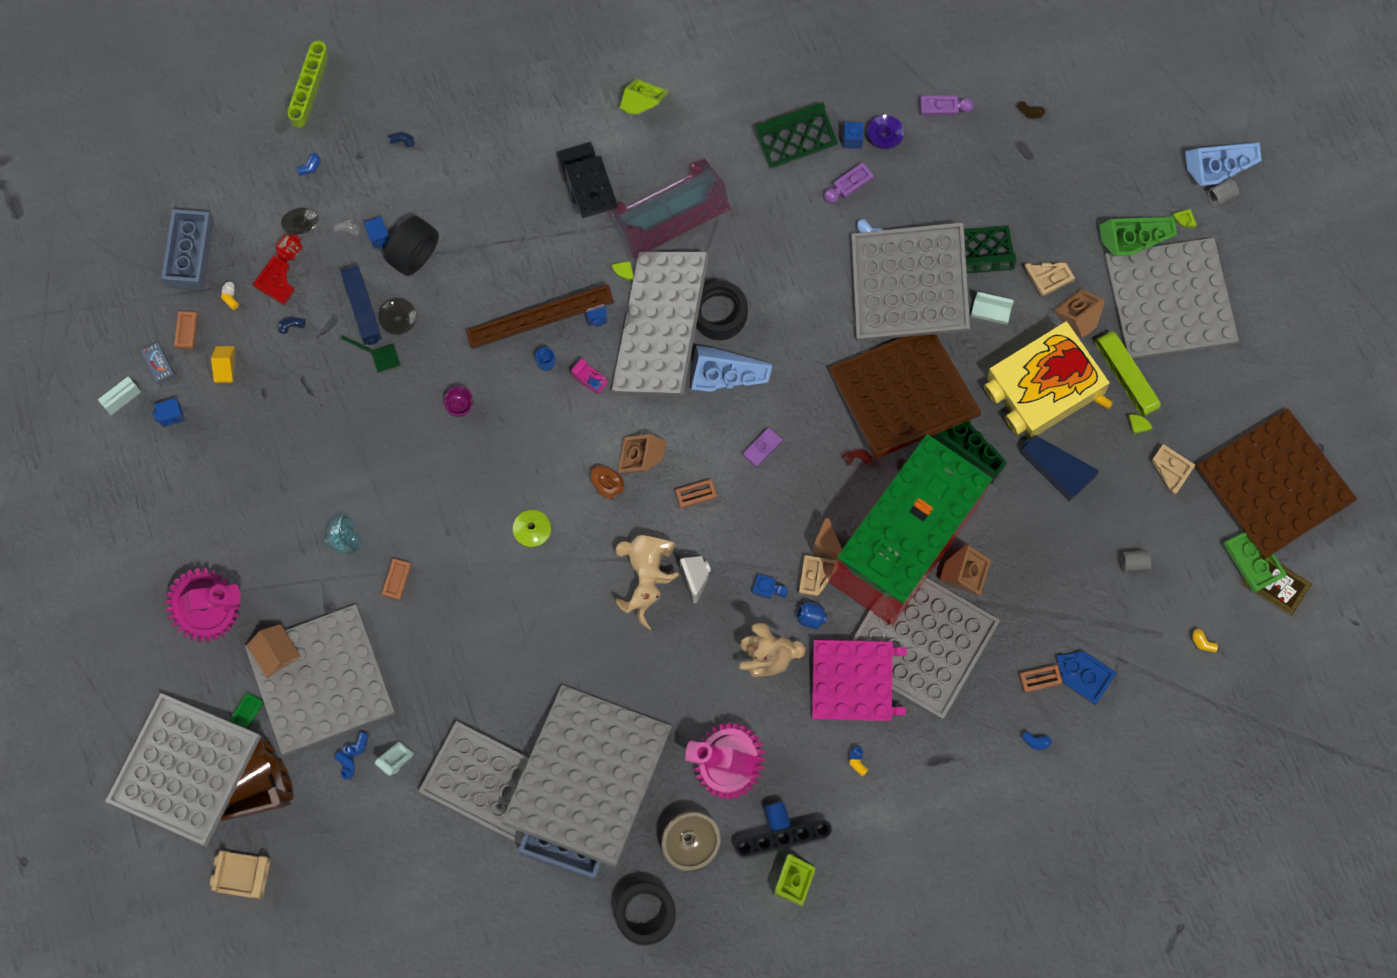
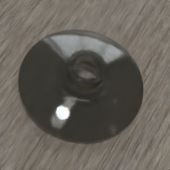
[281,208,318,234]
[379,299,417,335]

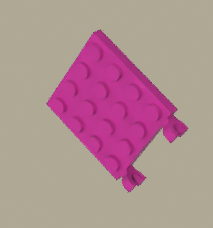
[812,640,907,721]

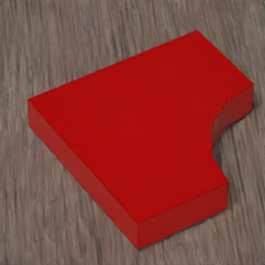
[253,256,295,305]

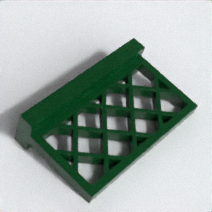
[754,102,838,169]
[964,226,1016,274]

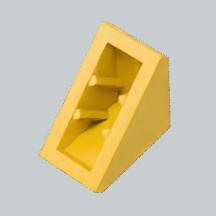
[211,346,235,383]

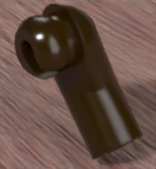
[1017,101,1045,119]

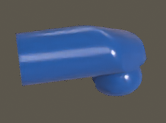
[297,153,321,176]
[1021,731,1052,750]
[343,733,369,758]
[334,751,355,779]

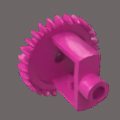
[164,568,241,643]
[686,723,766,799]

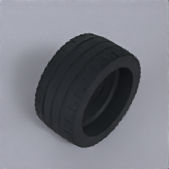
[384,216,439,276]
[696,280,748,341]
[615,883,676,945]

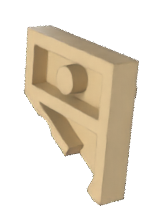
[1024,263,1075,297]
[1152,444,1195,496]
[799,555,836,597]

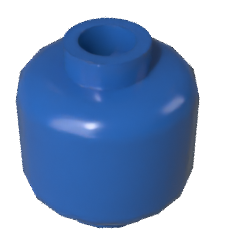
[797,602,827,629]

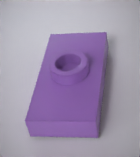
[743,428,783,468]

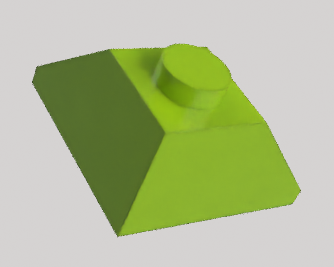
[620,78,669,115]

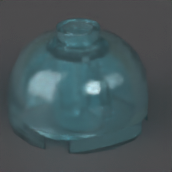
[324,515,361,555]

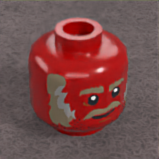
[275,234,303,262]

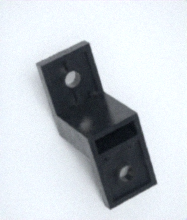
[556,142,618,219]

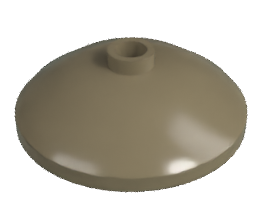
[661,811,720,870]

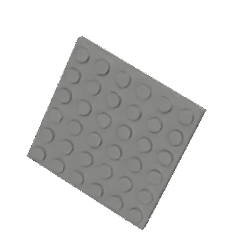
[852,222,971,341]
[1104,238,1239,359]
[852,578,1000,720]
[245,604,395,756]
[105,693,261,847]

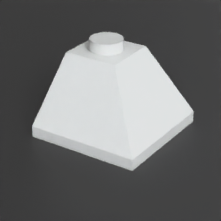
[680,556,711,604]

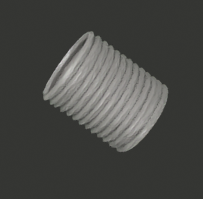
[1208,179,1239,207]
[1122,550,1151,573]

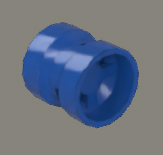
[536,347,555,371]

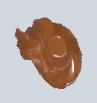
[591,466,625,500]

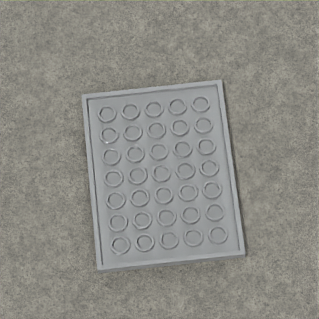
[502,685,672,867]

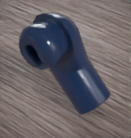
[278,317,306,334]

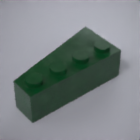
[932,420,1007,485]

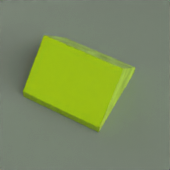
[773,854,816,906]

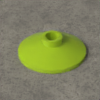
[513,510,551,547]

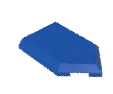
[1057,651,1117,705]

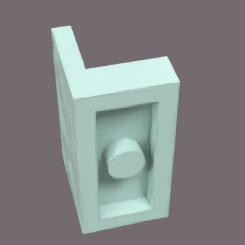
[971,292,1014,325]
[98,377,141,415]

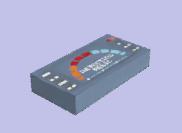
[141,342,175,384]

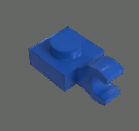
[752,574,788,599]

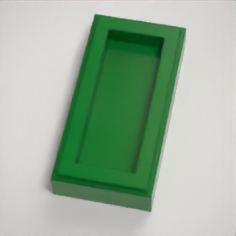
[229,693,264,730]

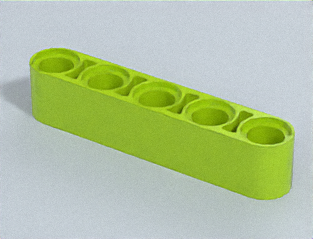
[287,41,329,128]
[1095,331,1161,417]

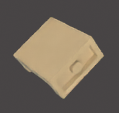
[210,850,271,900]

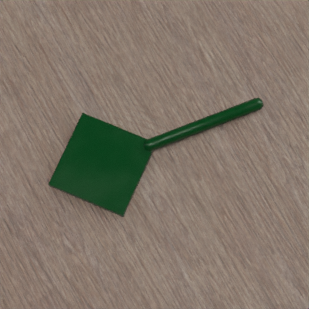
[341,335,401,373]

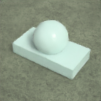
[375,742,414,776]

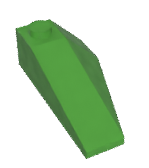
[1100,217,1177,256]

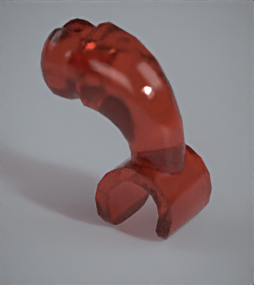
[842,449,872,466]

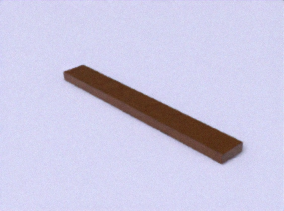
[466,284,614,349]

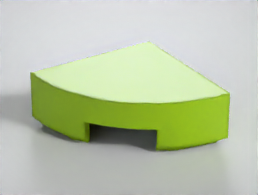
[1172,209,1197,228]
[612,261,634,281]
[1128,415,1153,435]

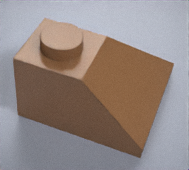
[1054,289,1105,338]
[618,434,667,474]
[940,545,991,596]

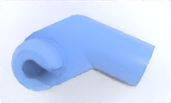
[857,219,882,233]

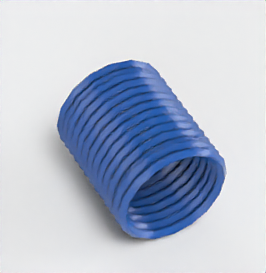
[764,802,792,832]

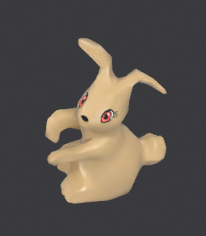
[616,535,679,630]
[739,623,805,678]

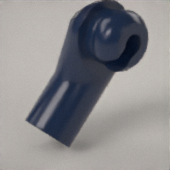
[388,132,415,148]

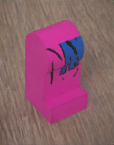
[571,358,609,394]

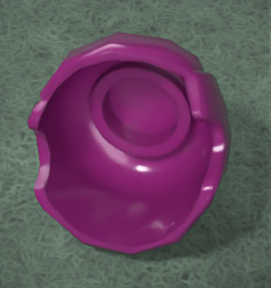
[444,386,473,417]

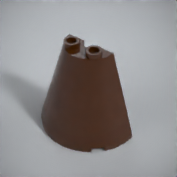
[219,738,294,822]

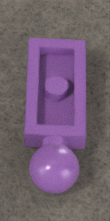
[920,96,974,116]
[824,162,874,203]

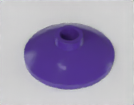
[867,115,904,149]

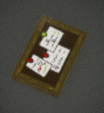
[1241,555,1312,616]

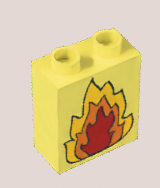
[984,321,1109,439]

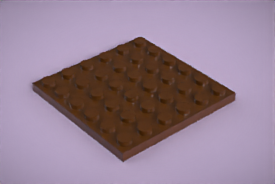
[828,334,981,459]
[1196,408,1357,560]

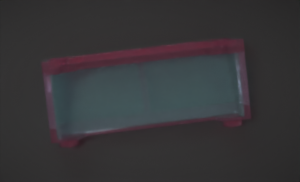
[608,158,731,259]

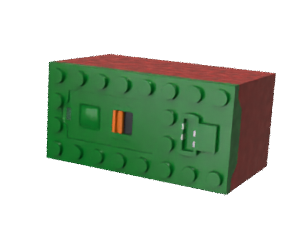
[829,434,993,627]

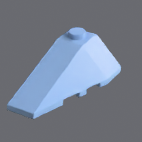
[1185,143,1262,186]
[691,346,772,392]

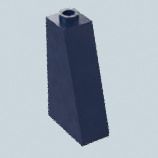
[340,266,383,345]
[1020,436,1099,502]

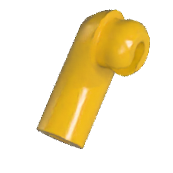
[1192,629,1218,653]

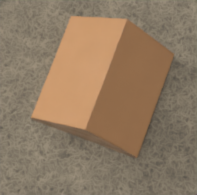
[812,518,842,560]
[247,624,301,678]

